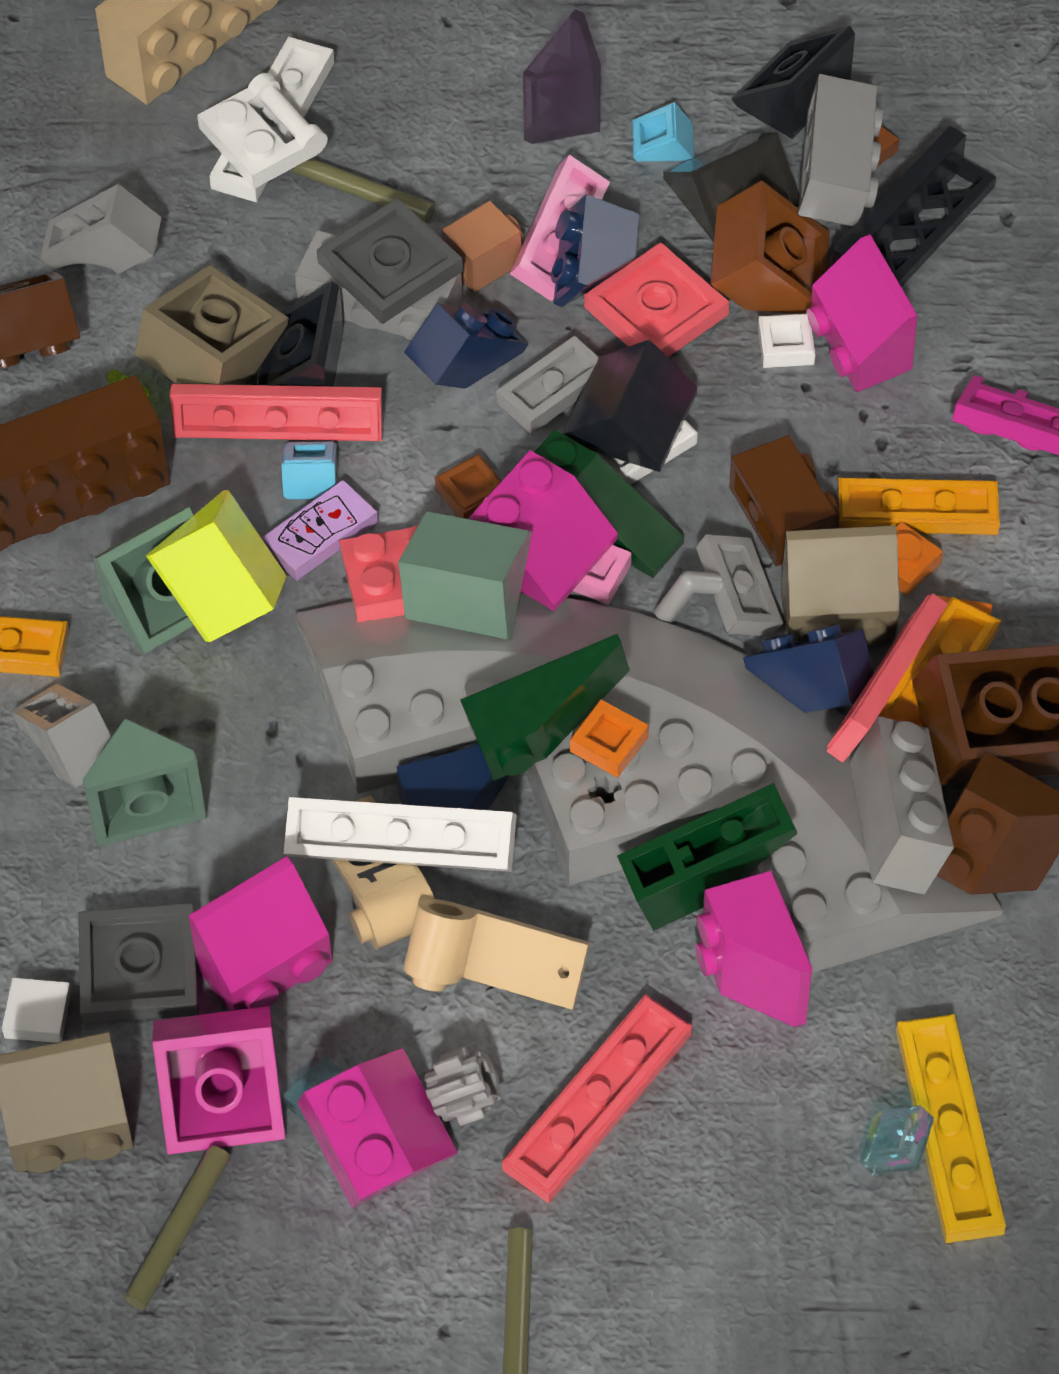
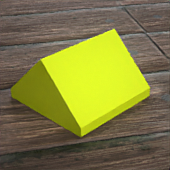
[146,490,287,642]

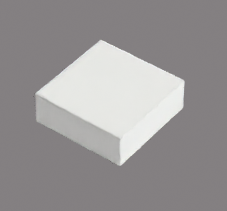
[758,313,815,368]
[2,978,72,1043]

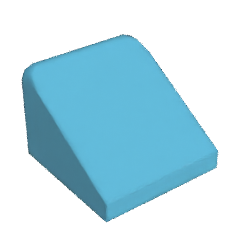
[632,102,694,162]
[282,441,337,499]

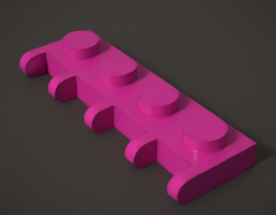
[952,375,1059,455]

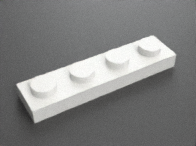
[209,37,334,203]
[283,797,517,872]

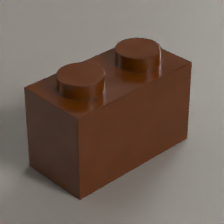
[729,435,840,566]

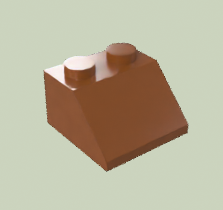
[711,181,830,314]

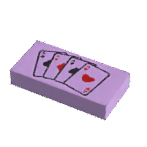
[261,480,378,581]

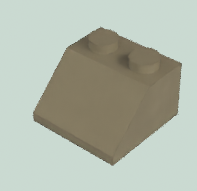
[135,265,289,385]
[781,525,899,646]
[0,1032,134,1173]

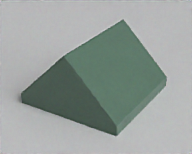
[93,506,194,654]
[398,511,532,640]
[82,719,207,847]

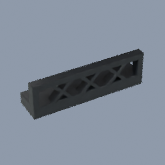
[832,126,996,287]

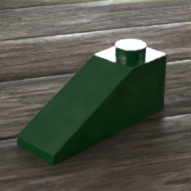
[534,429,684,578]
[460,634,630,780]
[617,783,798,931]

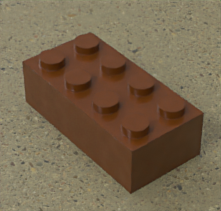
[0,375,170,551]
[912,645,1059,785]

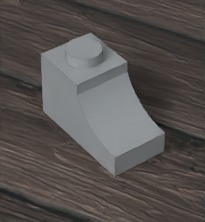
[40,184,162,274]
[11,684,112,788]

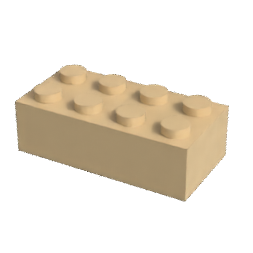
[95,0,279,105]

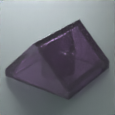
[523,9,601,144]

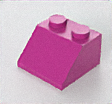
[807,234,918,393]
[468,450,618,612]
[188,856,332,1011]
[695,871,812,1027]
[152,1006,285,1155]
[297,1048,458,1209]

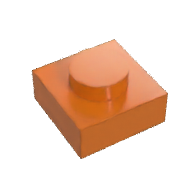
[896,522,943,596]
[570,699,649,778]

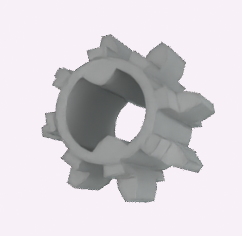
[424,1047,501,1126]

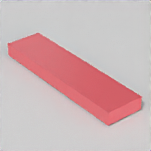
[170,384,383,441]
[827,593,948,763]
[502,994,692,1204]

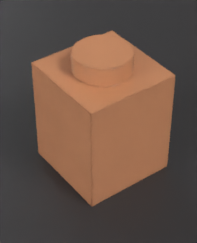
[441,201,523,293]

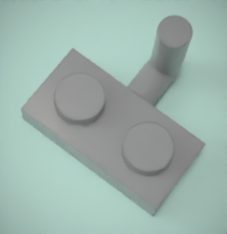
[655,534,783,636]

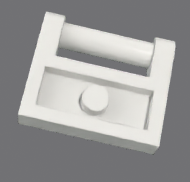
[197,73,328,189]

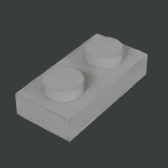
[496,336,599,434]

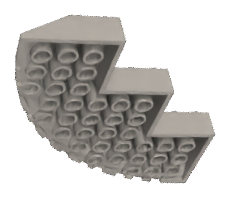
[294,592,1003,973]

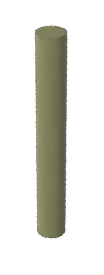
[293,158,435,223]
[124,1146,230,1310]
[503,1227,532,1374]

